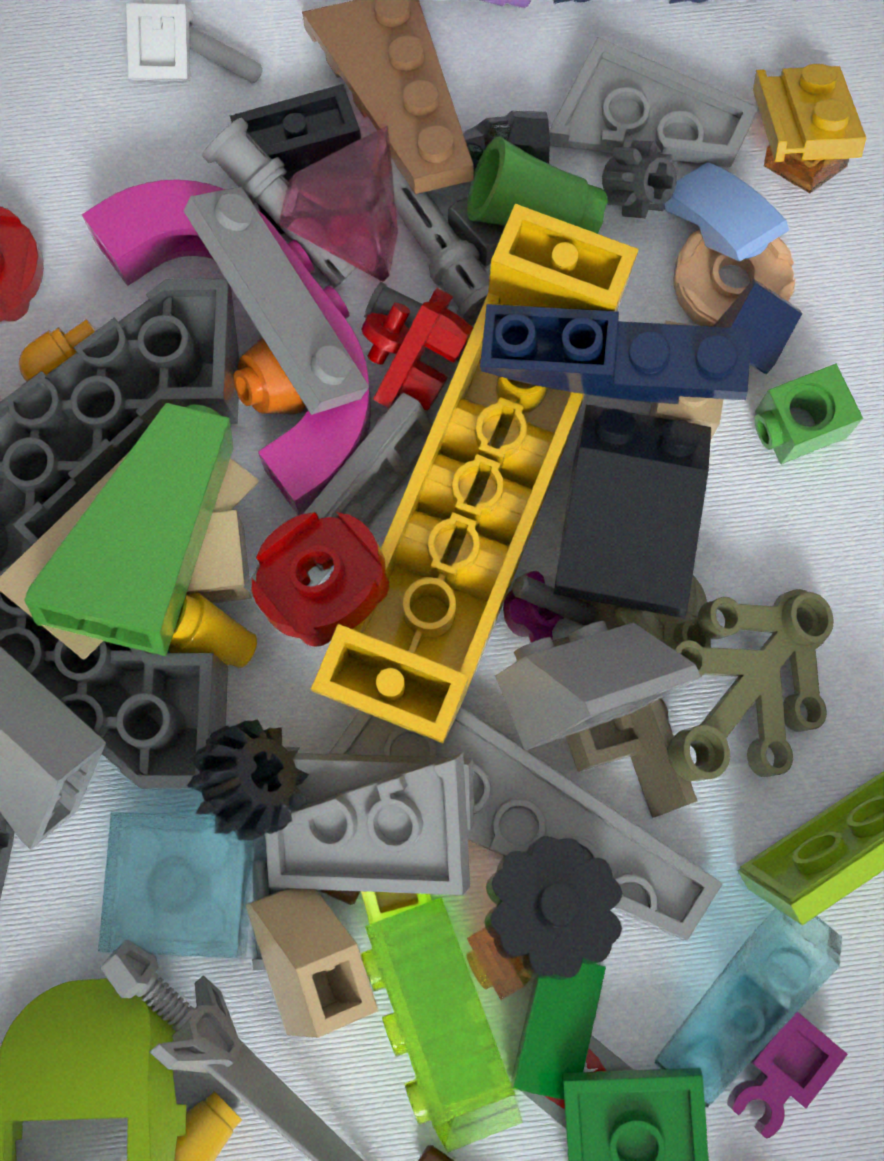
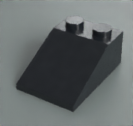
[553,404,711,618]

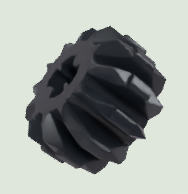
[187,719,310,841]

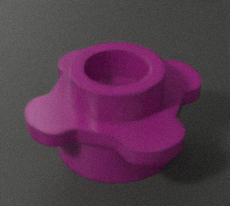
[503,571,565,643]

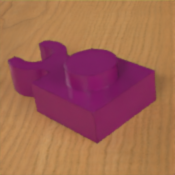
[727,1005,848,1139]

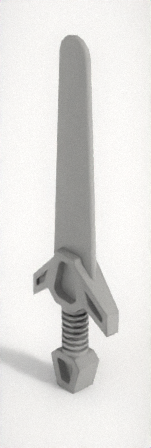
[100,940,363,1161]

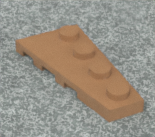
[302,0,474,194]

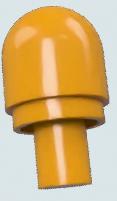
[19,319,96,382]

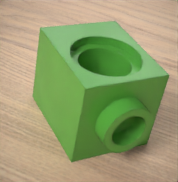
[755,363,864,464]

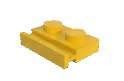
[753,64,866,162]

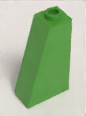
[24,403,233,656]

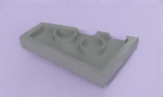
[549,37,759,167]
[265,752,470,895]

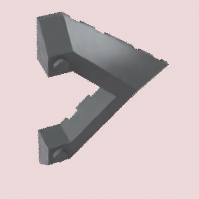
[0,278,239,789]

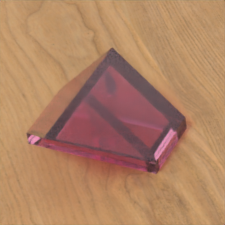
[278,125,398,282]

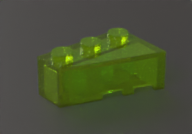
[360,897,523,1153]

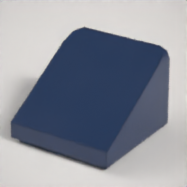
[714,279,802,375]

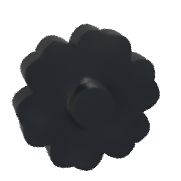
[484,836,622,980]

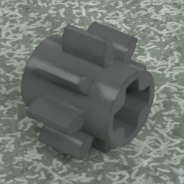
[602,140,677,219]

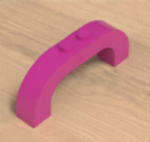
[81,180,371,516]

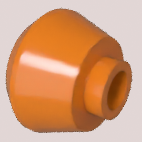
[233,337,306,415]

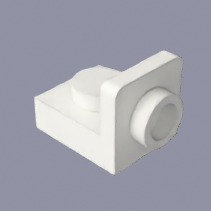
[126,0,193,81]

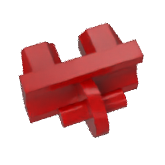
[361,287,474,411]

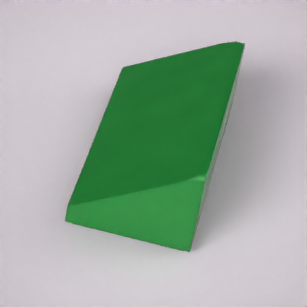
[510,963,606,1100]

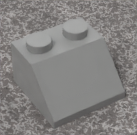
[495,621,701,751]

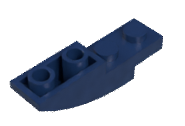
[480,304,752,404]

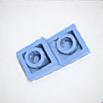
[664,162,789,262]

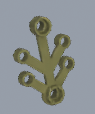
[668,589,834,782]

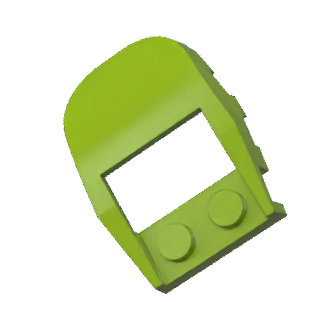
[0,978,186,1161]

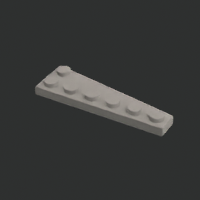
[329,707,723,940]

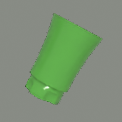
[467,136,608,234]

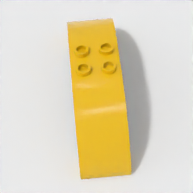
[311,204,639,743]

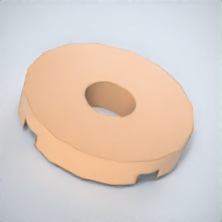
[673,229,795,327]

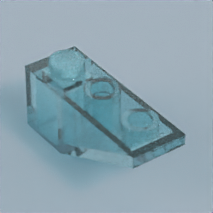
[654,908,842,1108]

